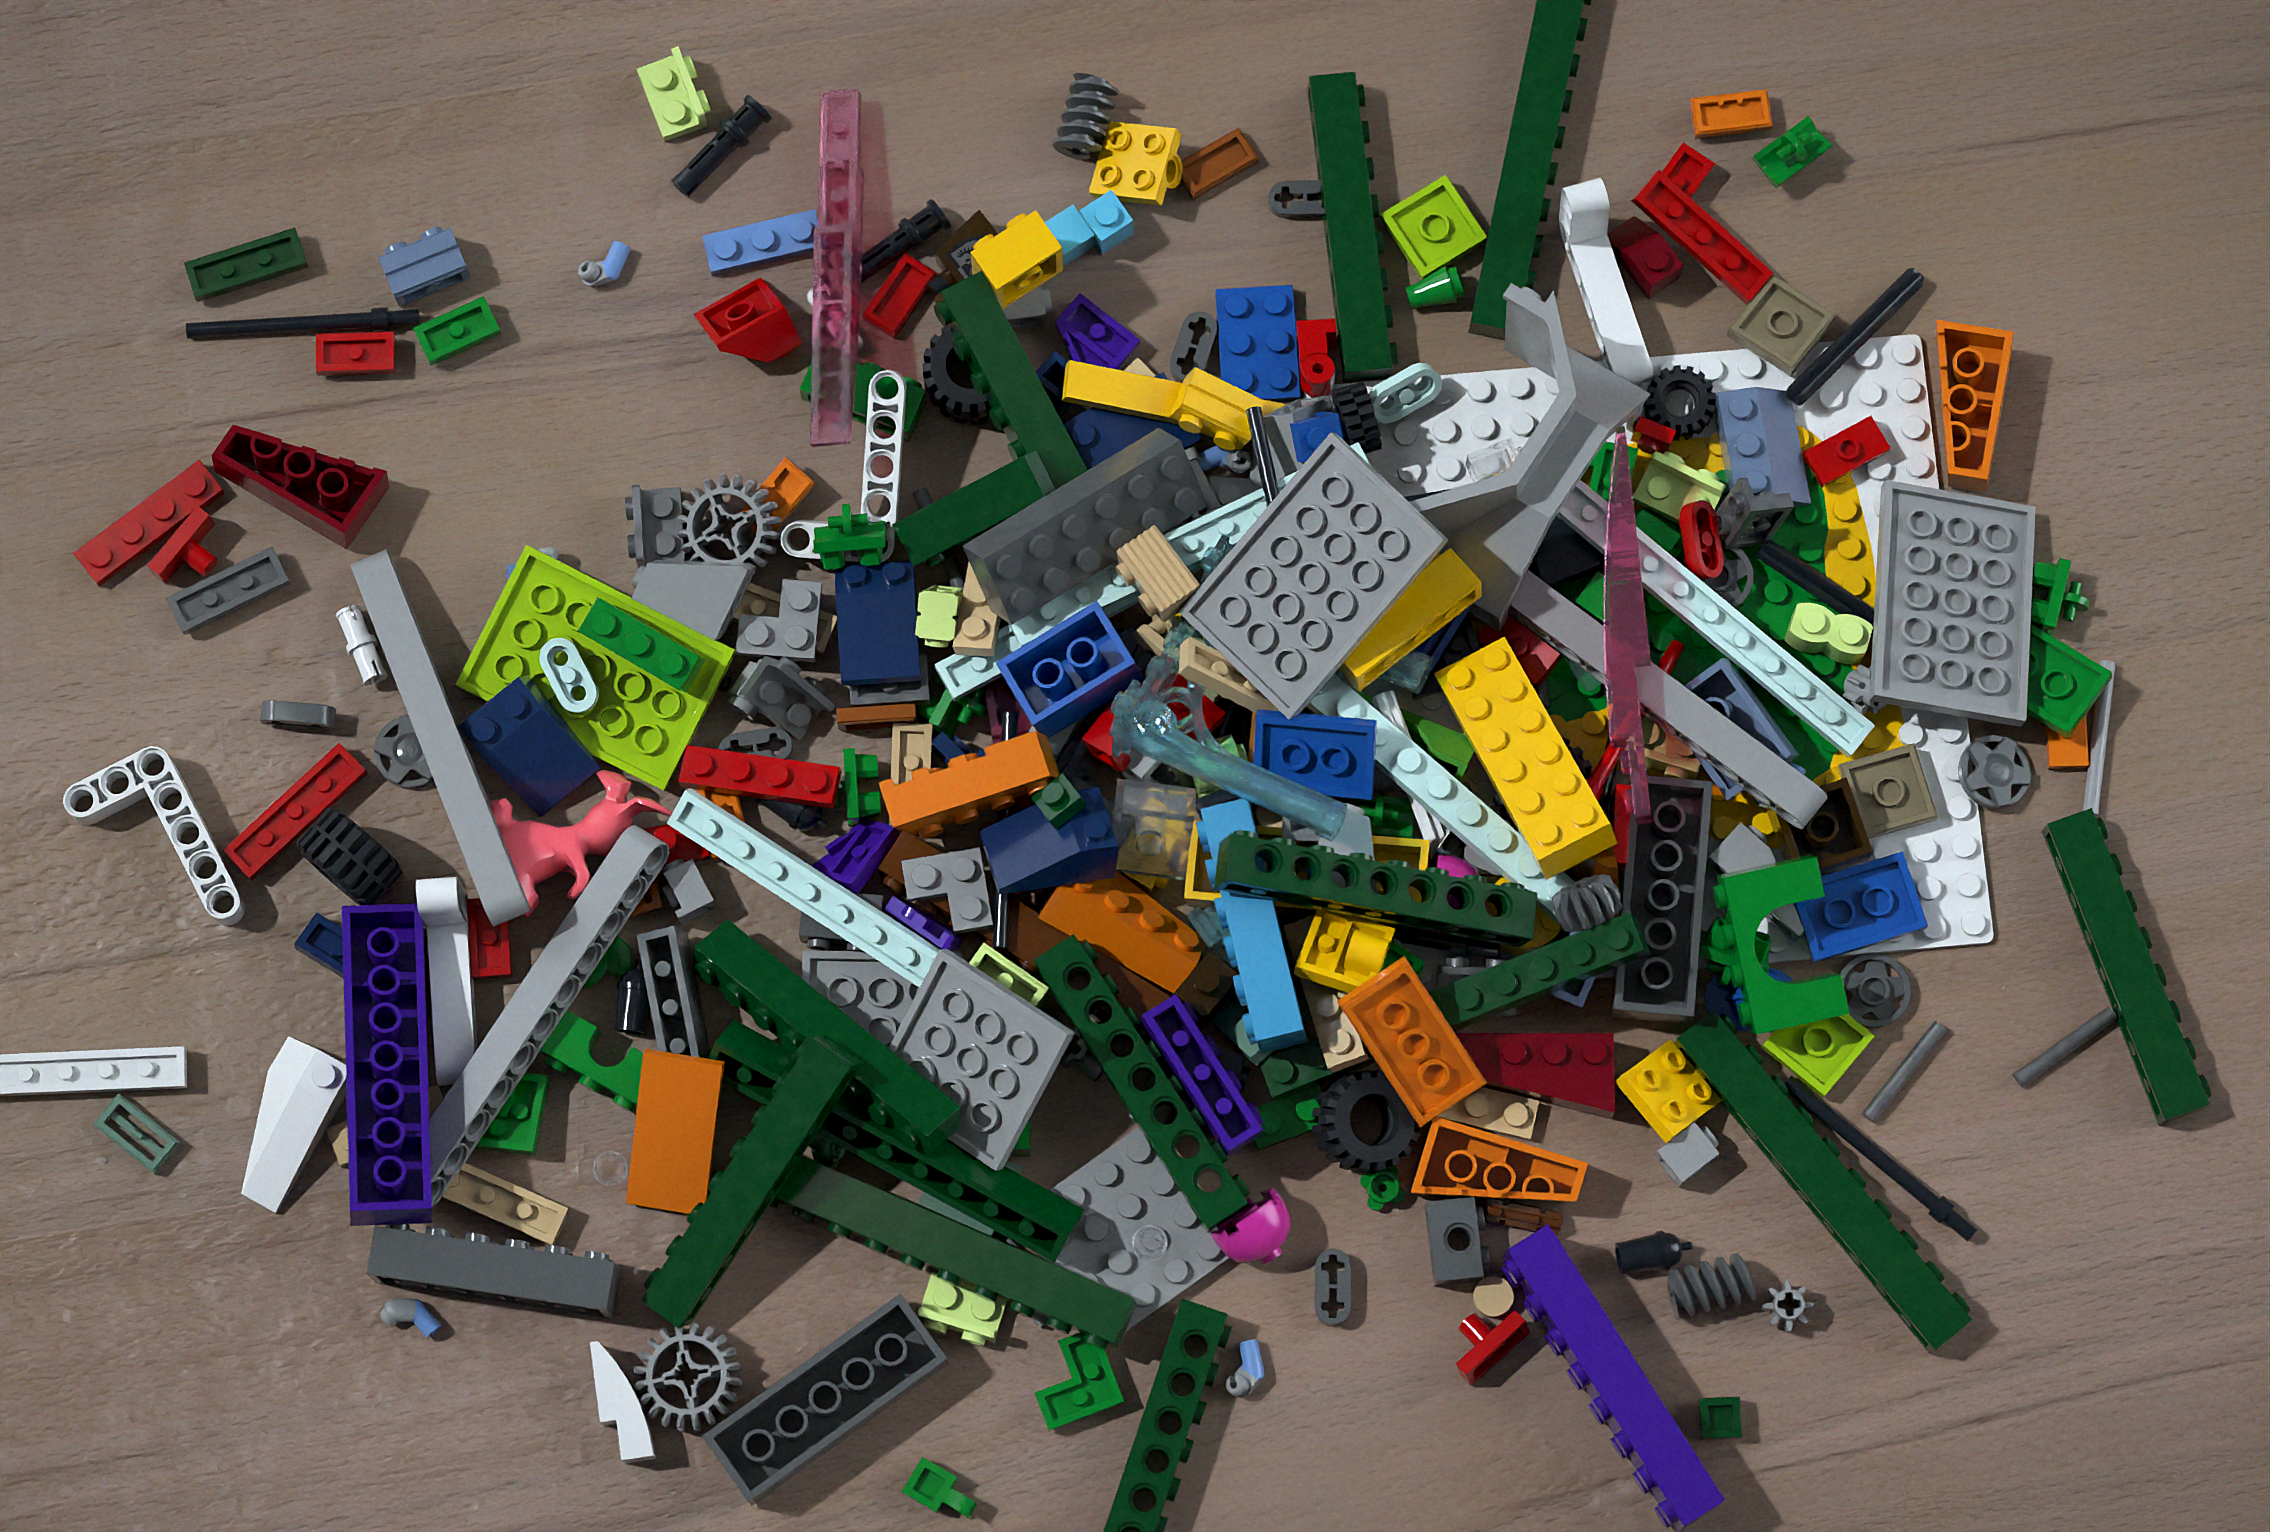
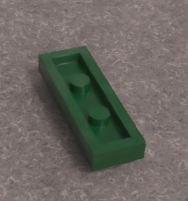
[184,227,308,302]

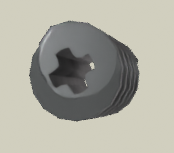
[1053,73,1119,160]
[1667,1253,1756,1320]

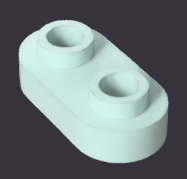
[1369,363,1442,424]
[539,638,599,713]

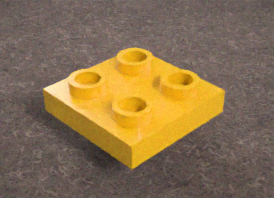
[1088,122,1182,206]
[1294,909,1396,993]
[1615,1039,1722,1143]

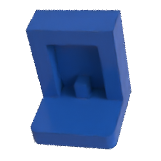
[1290,411,1346,463]

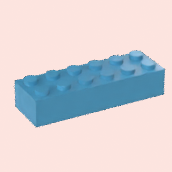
[1196,797,1308,1054]

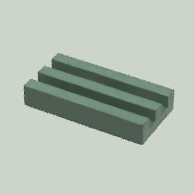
[93,1093,181,1175]

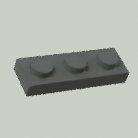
[166,547,291,635]

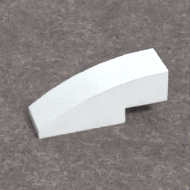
[590,1341,657,1464]

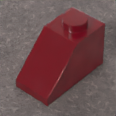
[1607,216,1683,299]

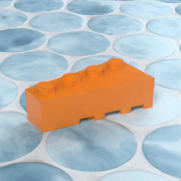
[1936,319,2014,493]
[879,731,1060,839]
[1038,870,1207,993]
[1411,1117,1588,1202]

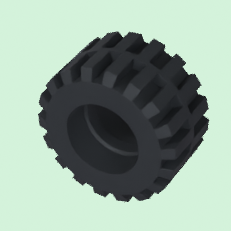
[922,325,992,425]
[296,807,403,905]
[1312,1070,1420,1172]

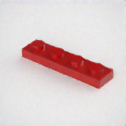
[1631,170,1773,304]
[73,460,224,586]
[223,743,368,881]
[678,745,842,809]

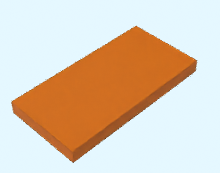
[1337,957,1487,1127]
[626,1049,725,1214]

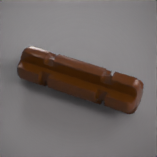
[1484,1198,1562,1235]

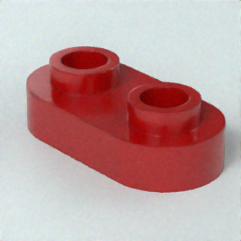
[1679,500,1724,580]

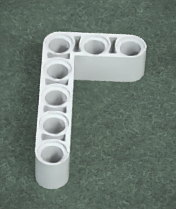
[1559,177,1653,385]
[780,369,907,562]
[63,746,246,926]
[416,877,478,1086]

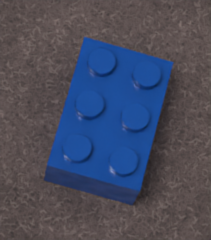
[996,601,1145,738]

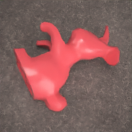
[489,770,672,920]

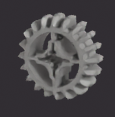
[677,474,782,575]
[633,1322,743,1432]

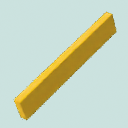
[1062,360,1286,439]

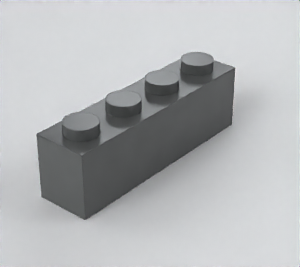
[637,926,710,1059]

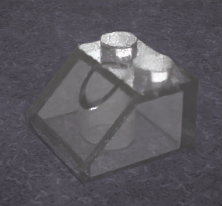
[1111,778,1196,880]

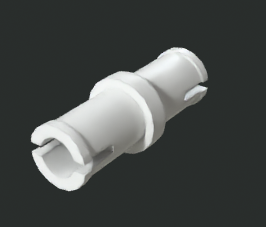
[335,605,388,686]

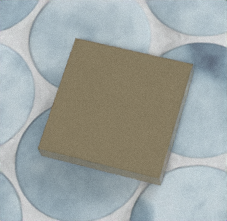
[1727,274,1836,376]
[1837,743,1938,839]

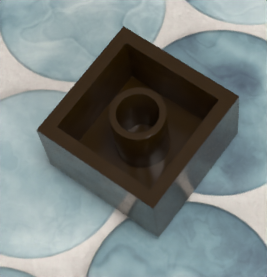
[1767,777,1874,876]

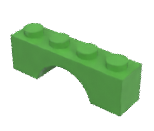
[1352,688,1475,783]

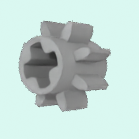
[1843,664,1887,714]
[1761,1280,1813,1332]

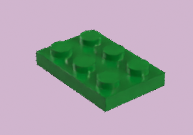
[2027,623,2112,739]

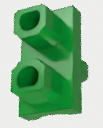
[1752,116,1832,188]
[813,503,886,570]
[2031,558,2090,635]
[917,672,988,739]
[834,748,881,826]
[1343,794,1414,839]
[1699,917,1770,987]

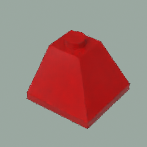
[694,277,802,363]

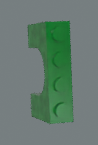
[1713,855,1850,1035]

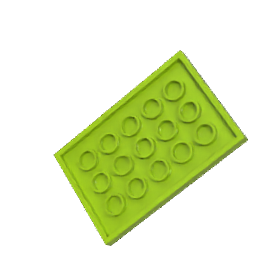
[455,545,736,791]

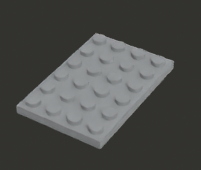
[1179,432,1449,720]
[1869,480,2036,727]

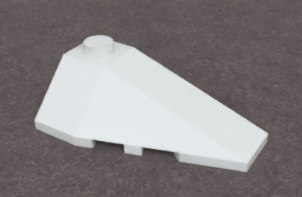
[241,1036,347,1214]

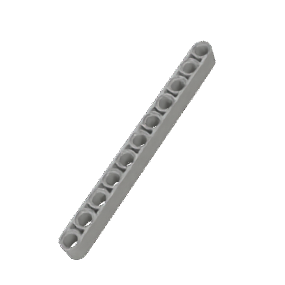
[350,549,531,927]
[1508,570,1827,829]
[429,825,669,1207]

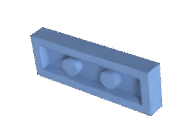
[702,209,825,276]

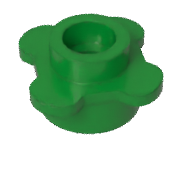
[1360,1166,1406,1211]

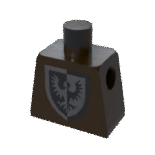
[926,210,998,297]
[1173,951,1240,1032]

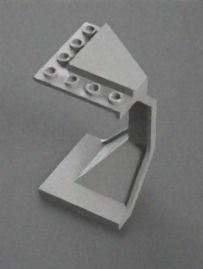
[1408,283,1650,632]

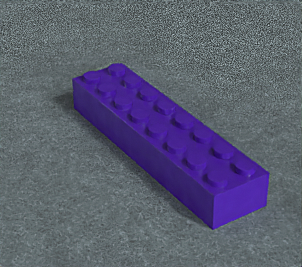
[342,904,432,1226]
[1501,1224,1725,1532]

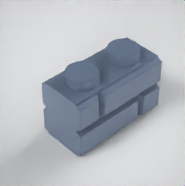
[378,227,471,307]

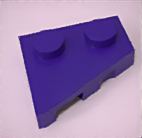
[1055,293,1140,370]
[804,819,900,894]
[885,896,965,951]

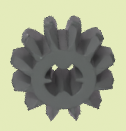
[1552,874,1622,932]

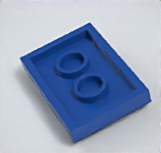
[1215,285,1300,402]
[1252,709,1377,800]
[1793,851,1928,964]

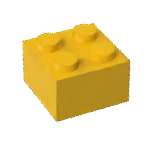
[970,210,1063,310]

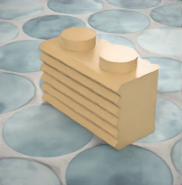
[1115,525,1201,623]

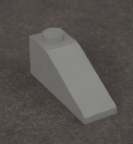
[1706,822,1804,943]

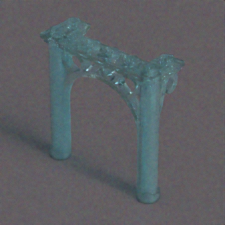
[1109,534,1434,842]

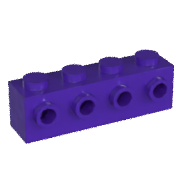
[1141,994,1264,1157]

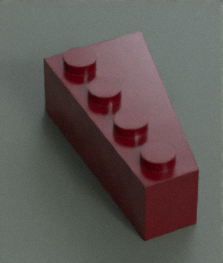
[211,424,389,550]
[1455,1033,1615,1119]

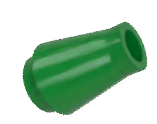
[1405,266,1466,309]

